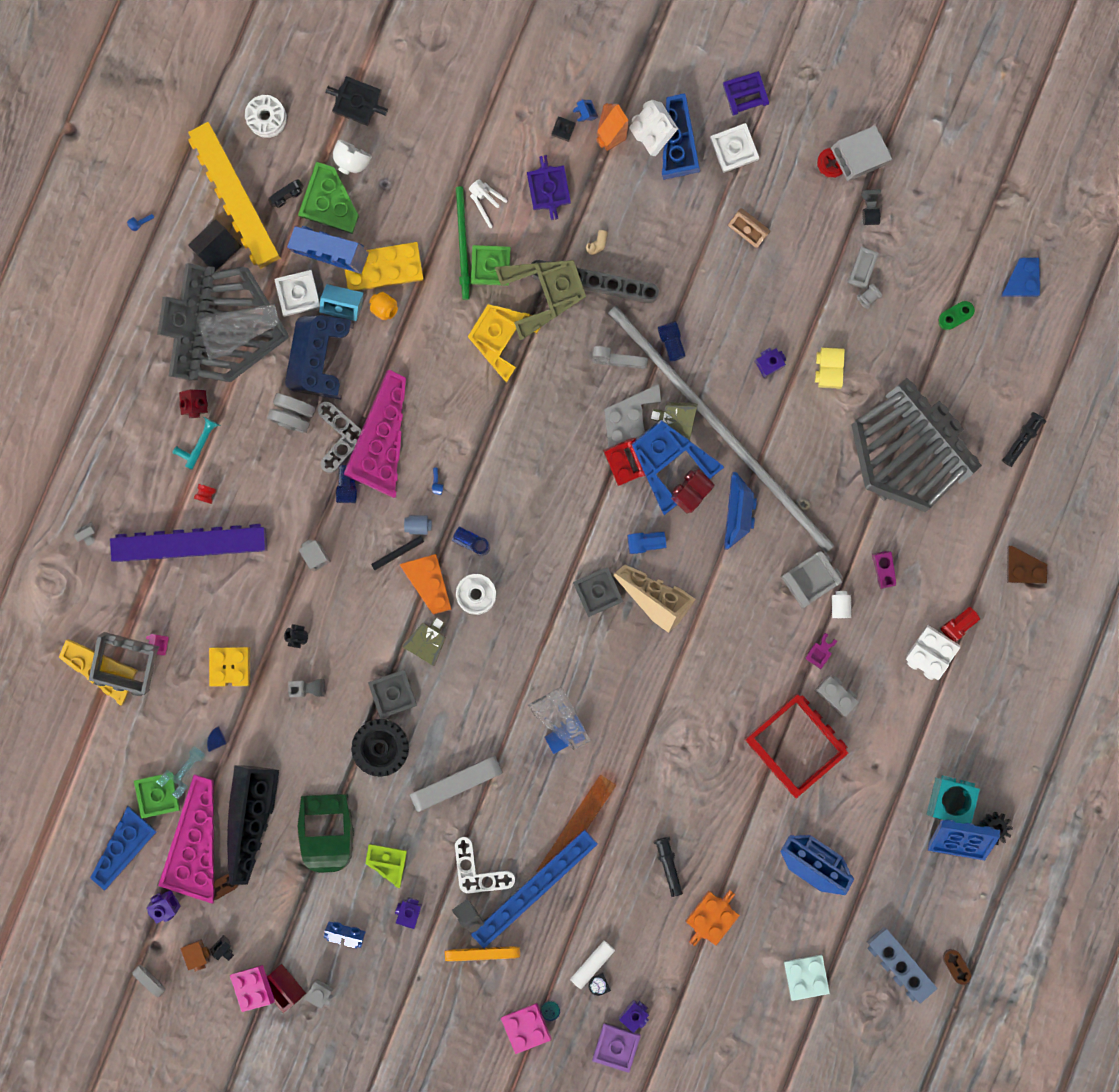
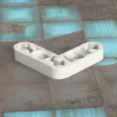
[455,837,515,893]

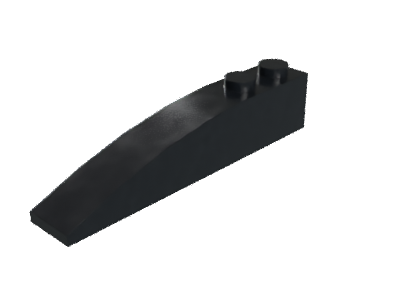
[227,765,279,885]

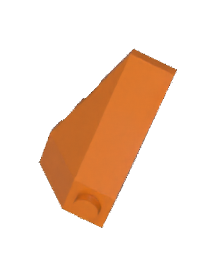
[596,103,629,151]

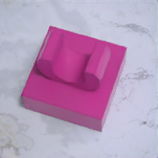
[146,634,169,656]

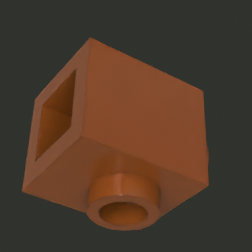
[180,939,211,972]

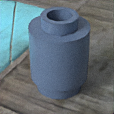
[404,515,432,535]

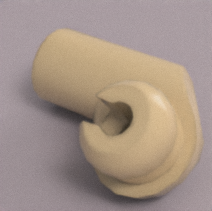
[585,230,608,255]

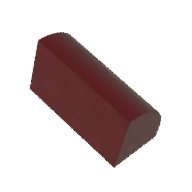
[267,964,306,1013]

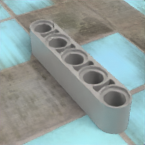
[409,756,503,812]

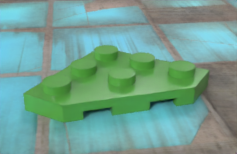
[298,162,359,234]

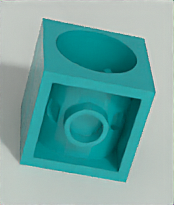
[926,775,980,824]

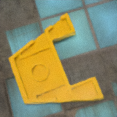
[468,304,541,382]

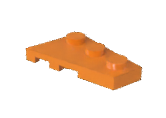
[399,554,452,615]

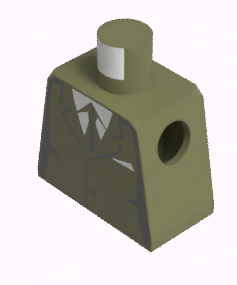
[651,402,698,440]
[402,617,446,666]

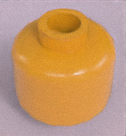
[369,292,398,320]

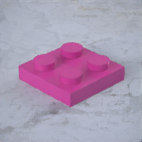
[230,965,275,1012]
[501,1003,552,1054]

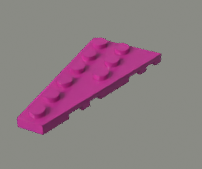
[344,370,406,498]
[158,774,214,904]

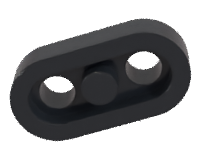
[268,179,304,208]

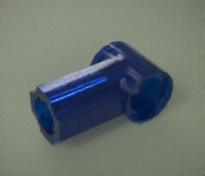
[657,321,686,362]
[336,465,357,503]
[452,526,491,556]

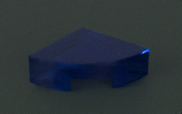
[207,726,227,752]

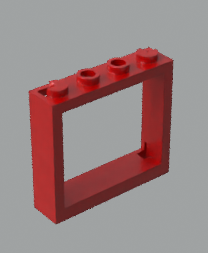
[744,694,849,799]

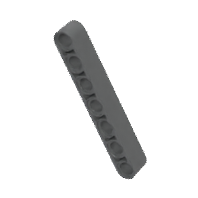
[531,260,659,303]

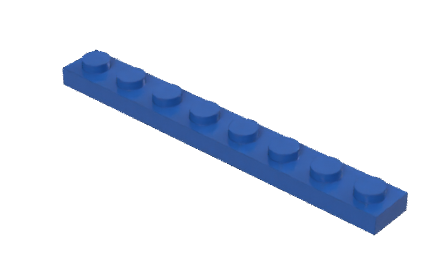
[471,829,598,948]

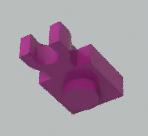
[804,633,837,669]

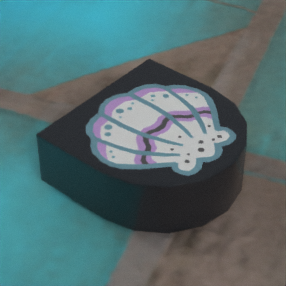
[588,972,611,996]

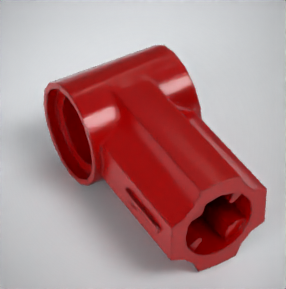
[940,607,980,642]

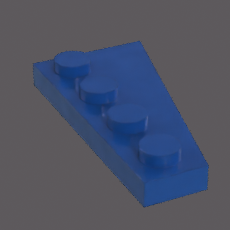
[90,806,158,891]

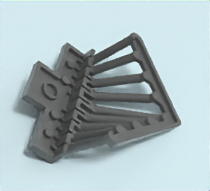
[157,263,289,382]
[851,378,982,512]

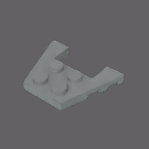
[604,385,661,452]

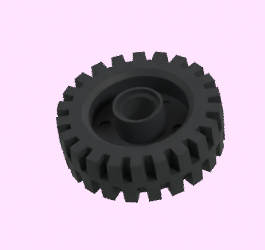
[351,719,409,777]

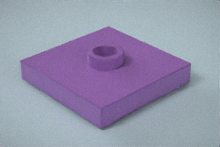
[592,1023,641,1073]

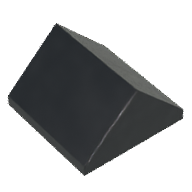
[188,219,242,272]

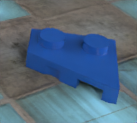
[1002,258,1040,297]

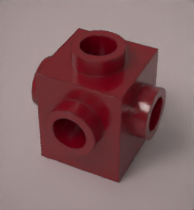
[179,389,208,419]

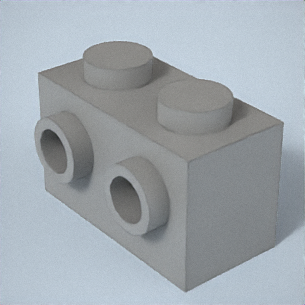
[815,676,859,717]

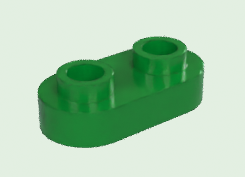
[938,301,975,330]

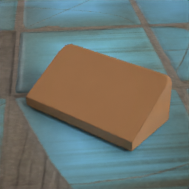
[727,208,771,248]

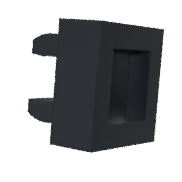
[551,116,576,142]
[210,935,234,961]

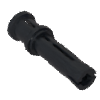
[1002,412,1047,467]
[653,837,683,897]

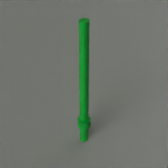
[456,186,471,300]

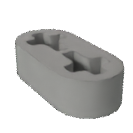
[132,965,166,997]

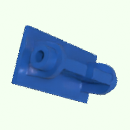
[324,921,366,949]

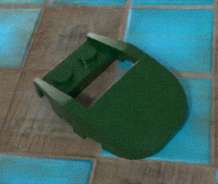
[297,794,354,873]

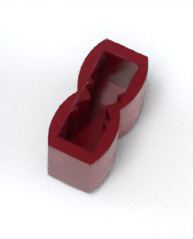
[671,469,715,514]

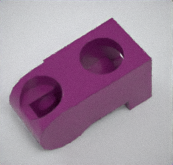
[872,551,896,589]

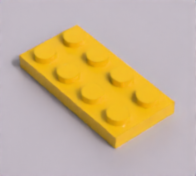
[345,242,424,291]

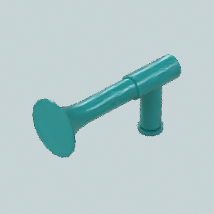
[172,417,221,470]

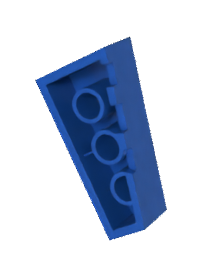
[662,93,701,180]

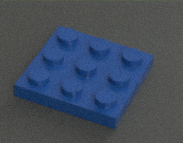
[928,820,1000,861]

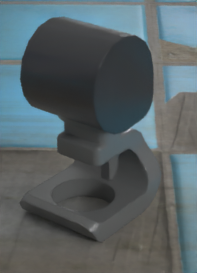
[861,189,881,225]

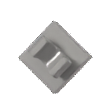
[74,522,95,546]

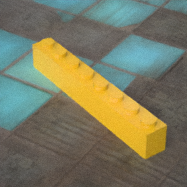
[188,122,281,269]

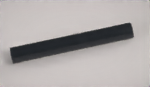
[371,535,424,570]

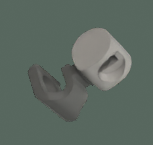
[288,679,325,697]

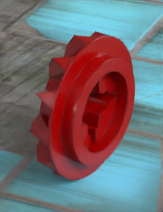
[817,148,843,178]

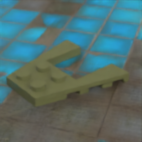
[495,260,586,340]

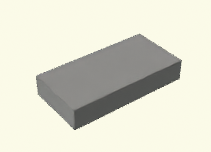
[848,247,879,289]

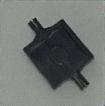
[325,76,388,126]

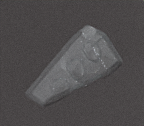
[197,304,279,360]

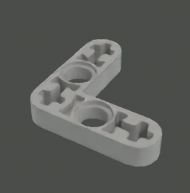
[592,346,648,369]
[318,402,362,473]

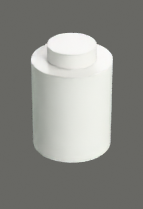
[832,591,851,618]

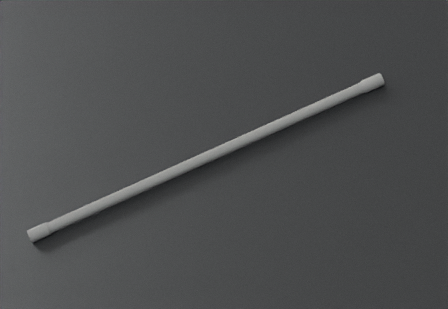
[608,305,834,553]

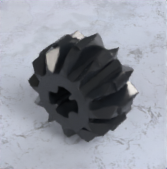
[980,812,1013,845]

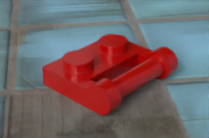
[603,438,645,486]

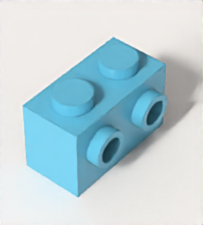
[319,284,363,321]

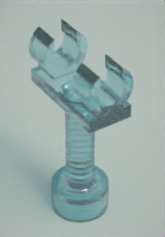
[157,746,205,799]

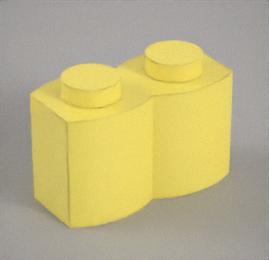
[815,347,844,389]

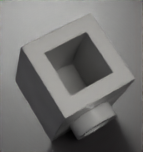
[305,979,334,1009]

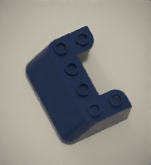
[285,315,354,400]

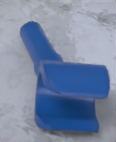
[127,214,154,231]
[432,468,444,495]

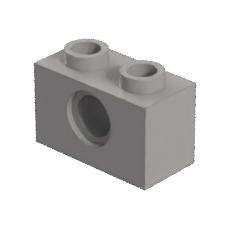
[299,539,331,572]

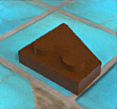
[1007,546,1047,584]

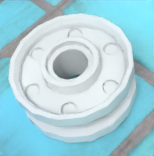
[245,95,287,138]
[456,574,496,615]

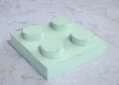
[784,954,830,1001]

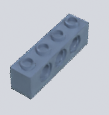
[867,927,938,1004]

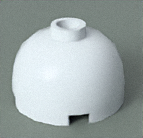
[333,139,372,175]

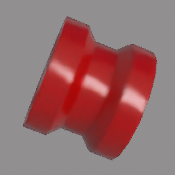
[194,484,216,504]

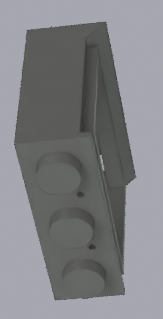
[89,632,160,696]

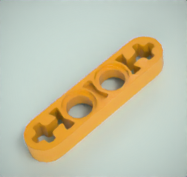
[444,946,520,961]

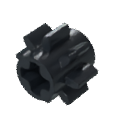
[284,624,308,648]

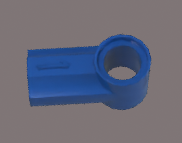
[627,532,667,554]

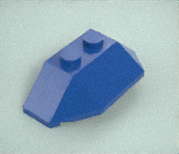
[724,472,757,550]
[780,835,854,895]

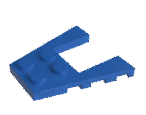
[631,420,724,515]

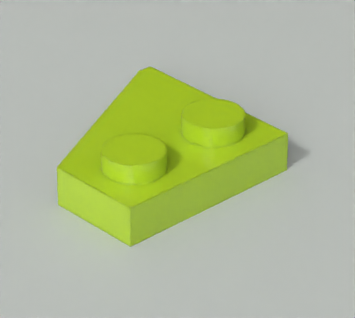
[365,844,407,888]

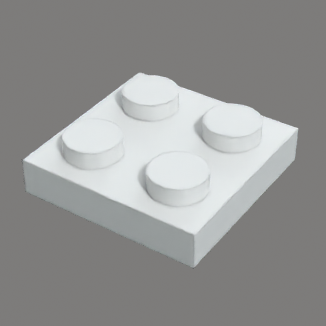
[710,123,759,173]
[274,270,320,317]

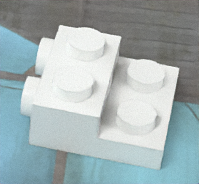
[629,100,678,156]
[906,625,960,680]

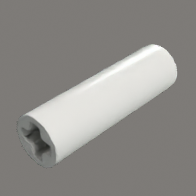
[570,940,615,990]

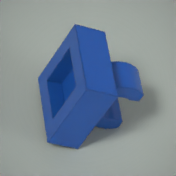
[573,99,598,122]

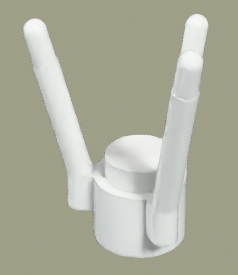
[469,179,508,228]

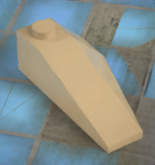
[614,565,696,633]

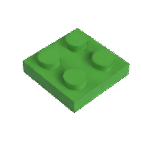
[471,245,511,286]
[134,772,180,819]

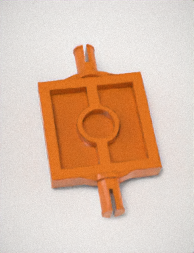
[685,890,740,946]

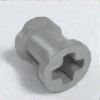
[857,284,882,309]

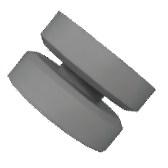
[267,393,316,433]

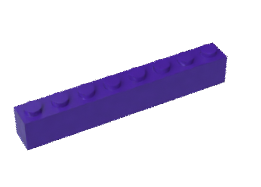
[110,524,268,562]

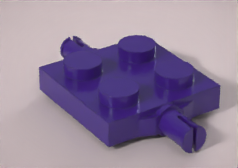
[527,155,571,220]

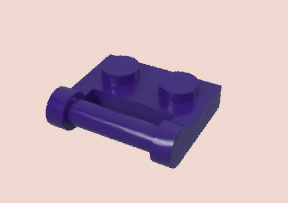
[723,71,769,116]

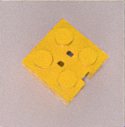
[209,647,250,686]

